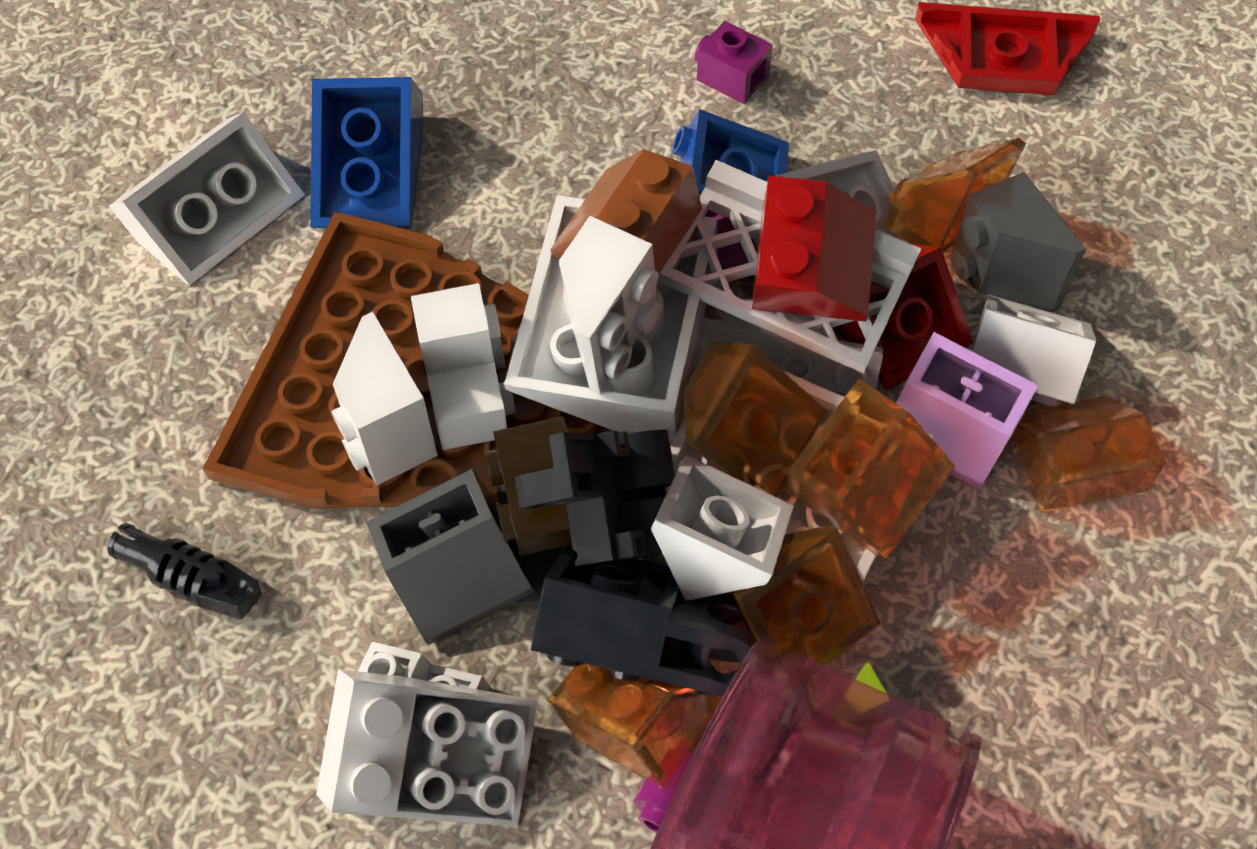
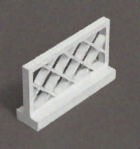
[658,160,921,373]

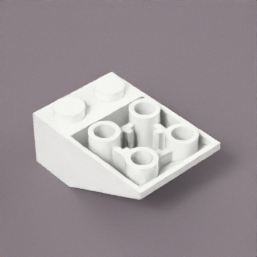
[316,669,538,827]

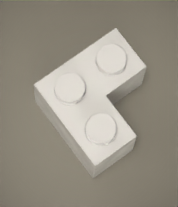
[411,283,516,450]

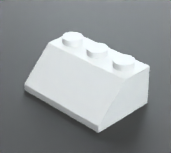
[109,112,305,286]

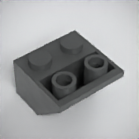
[366,469,535,645]

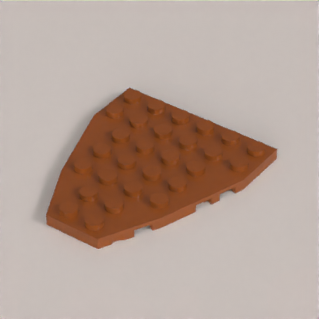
[203,212,613,509]

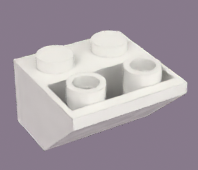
[559,216,661,395]

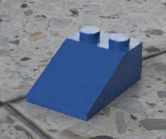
[310,77,423,228]

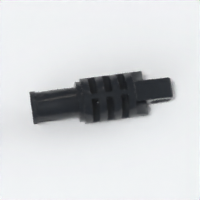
[107,523,262,620]

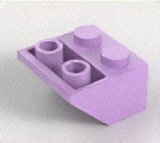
[890,332,1039,491]

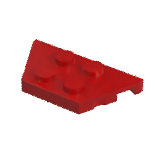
[915,2,1100,95]

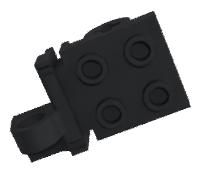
[515,429,675,566]

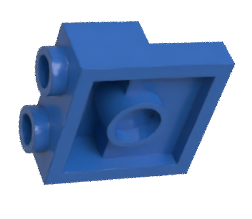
[672,109,789,196]

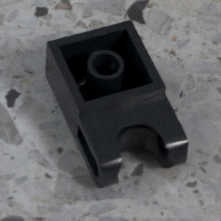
[531,545,763,696]

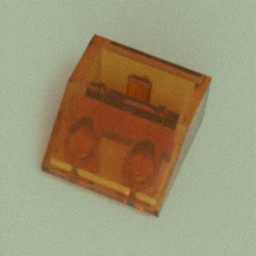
[786,379,955,562]

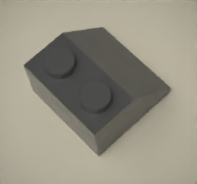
[951,172,1086,312]

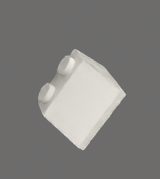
[971,294,1096,406]
[331,312,438,486]

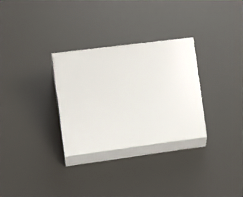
[651,454,794,601]

